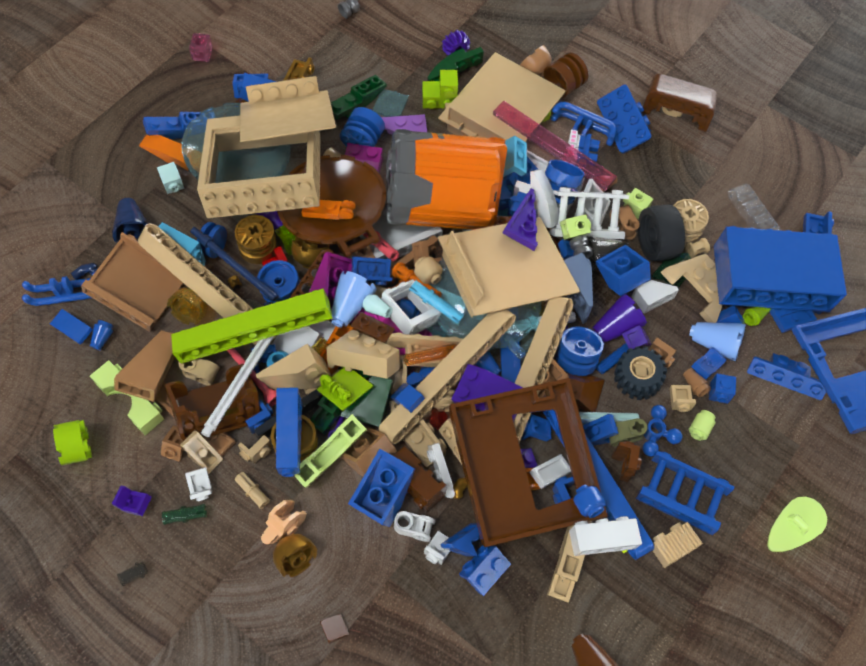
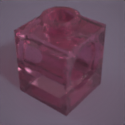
[189,33,213,62]

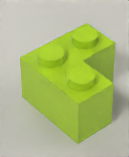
[422,70,458,109]

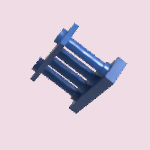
[636,451,735,535]

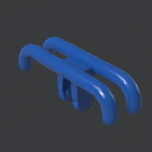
[551,102,617,146]
[22,271,96,306]

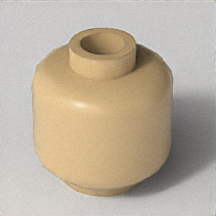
[414,256,443,285]

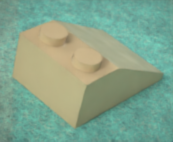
[256,344,332,391]

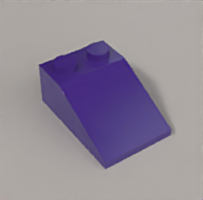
[451,364,523,423]

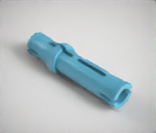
[409,280,464,324]

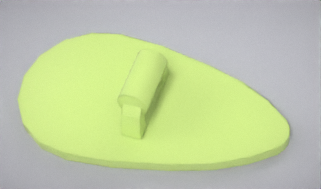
[767,497,827,552]

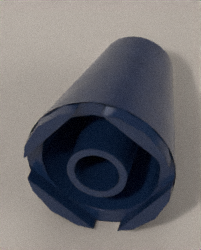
[112,198,148,243]

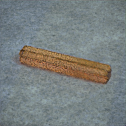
[403,343,457,366]

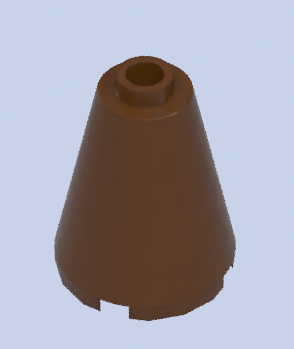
[571,633,619,666]

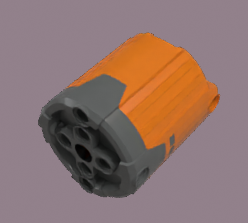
[385,129,507,230]

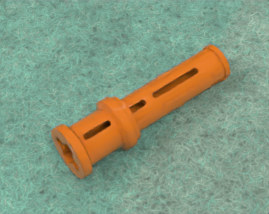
[392,262,442,298]

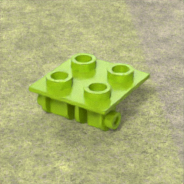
[317,367,373,411]

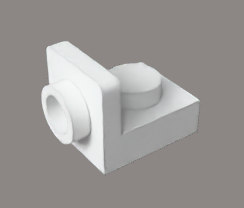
[424,531,450,565]

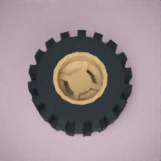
[614,346,667,400]

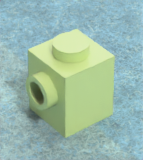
[623,188,653,219]
[560,214,591,240]

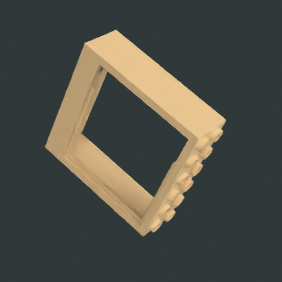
[197,116,321,218]

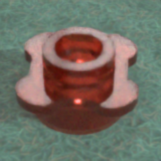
[429,408,448,431]

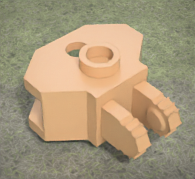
[261,500,307,545]

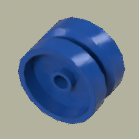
[257,260,301,305]
[556,327,604,376]

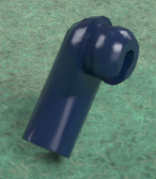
[70,263,98,280]

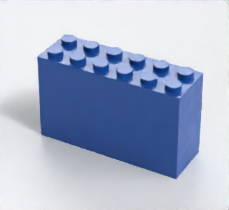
[714,226,847,312]

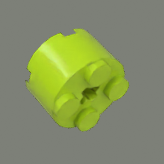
[53,420,92,466]

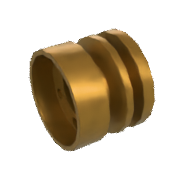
[234,215,278,265]

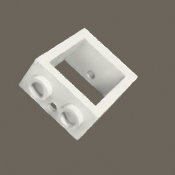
[381,279,441,335]

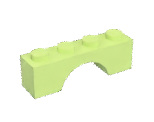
[90,360,164,435]
[294,414,367,488]

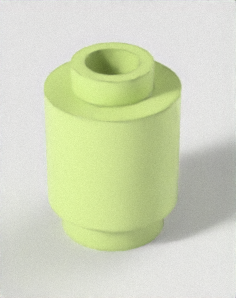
[689,410,716,441]

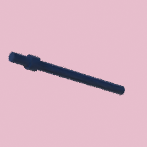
[190,227,278,302]

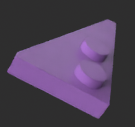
[381,114,427,134]

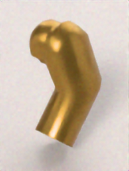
[453,477,467,499]

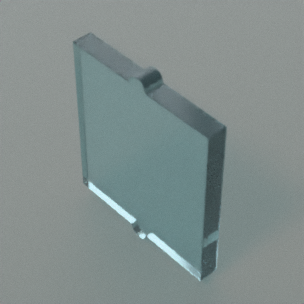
[372,89,408,117]

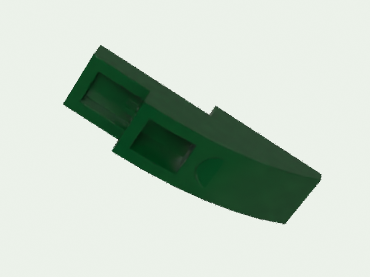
[427,47,484,81]
[331,74,387,120]
[310,369,372,435]

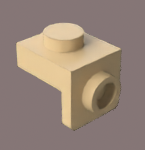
[669,385,696,412]
[238,435,272,464]

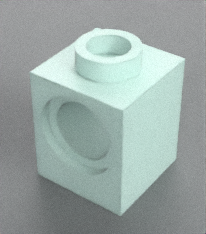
[157,162,184,194]

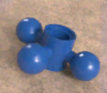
[643,405,683,457]

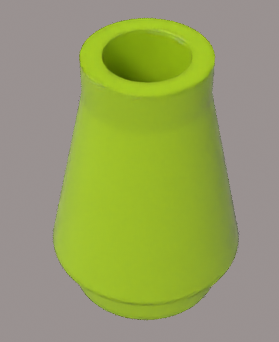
[743,307,771,326]

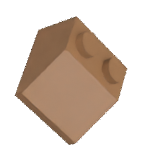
[340,425,397,477]

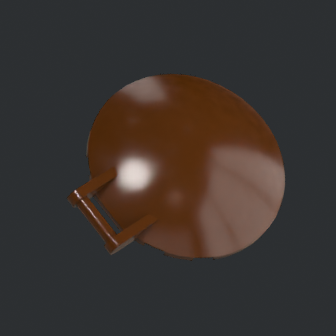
[277,155,386,258]

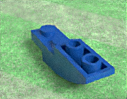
[143,112,215,139]

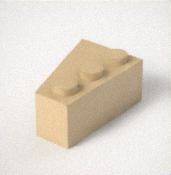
[326,329,399,379]

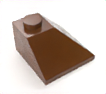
[566,372,605,412]

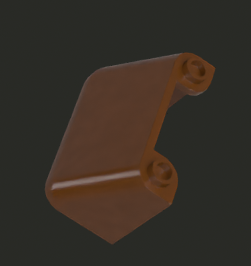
[642,74,717,132]
[165,364,260,441]

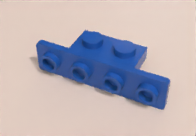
[747,353,826,400]

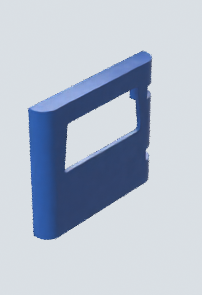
[792,308,866,434]

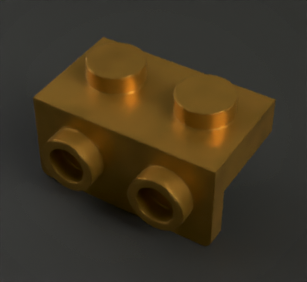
[283,57,315,81]

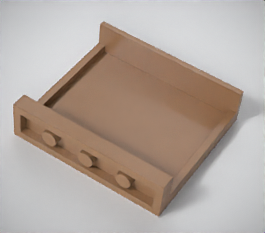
[81,232,184,332]

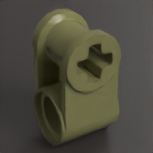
[609,418,647,447]

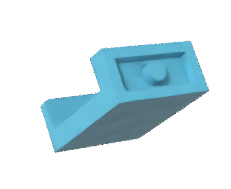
[503,136,527,177]

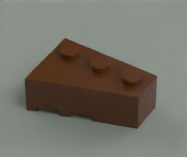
[393,446,447,513]

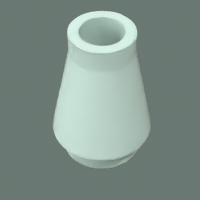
[362,294,393,318]

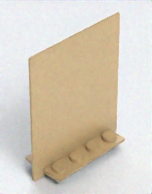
[438,52,566,142]
[240,76,336,142]
[438,217,580,318]

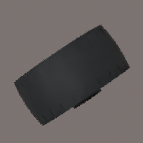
[638,205,685,261]

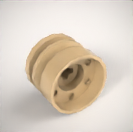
[674,199,709,247]

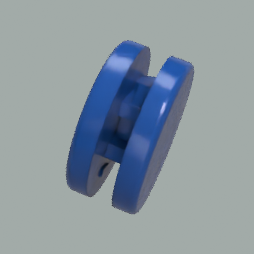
[197,222,227,259]

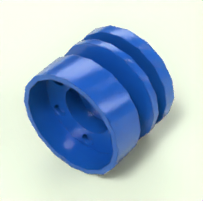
[340,107,385,147]
[545,160,585,205]

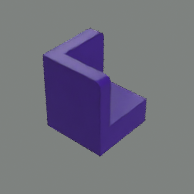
[622,325,652,350]

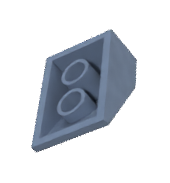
[564,253,593,324]

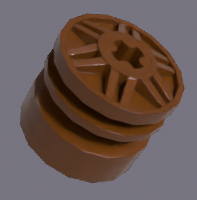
[543,52,589,98]

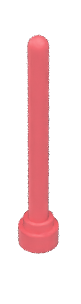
[226,348,276,407]

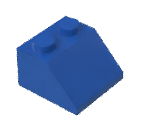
[596,245,651,296]

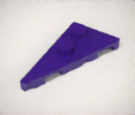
[503,188,538,251]

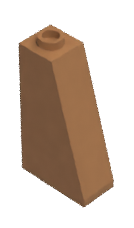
[114,330,175,402]

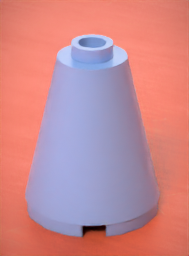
[331,271,377,328]
[689,322,746,361]

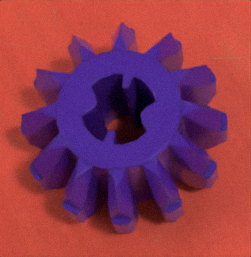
[442,30,470,56]

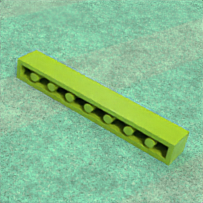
[171,289,332,364]

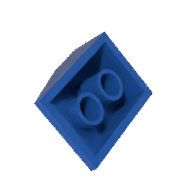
[348,449,415,527]

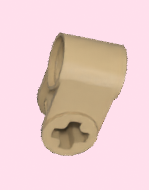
[178,358,220,386]

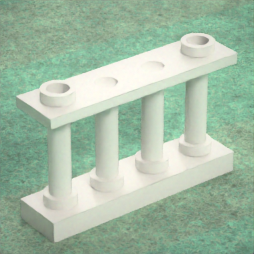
[549,187,629,239]

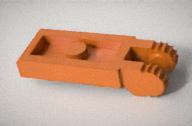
[302,200,356,220]

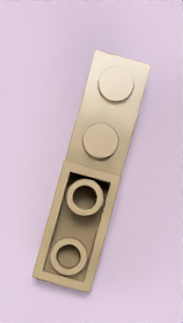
[547,521,592,603]

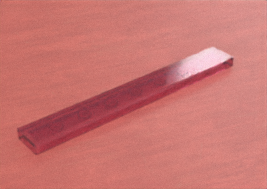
[493,101,617,191]

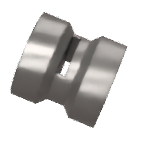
[337,0,360,18]
[569,235,593,258]

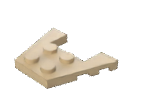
[661,253,722,323]

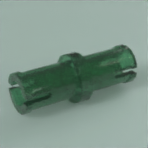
[162,504,207,525]

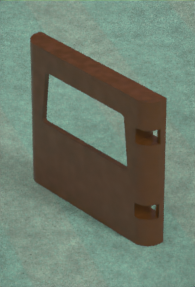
[449,378,608,547]

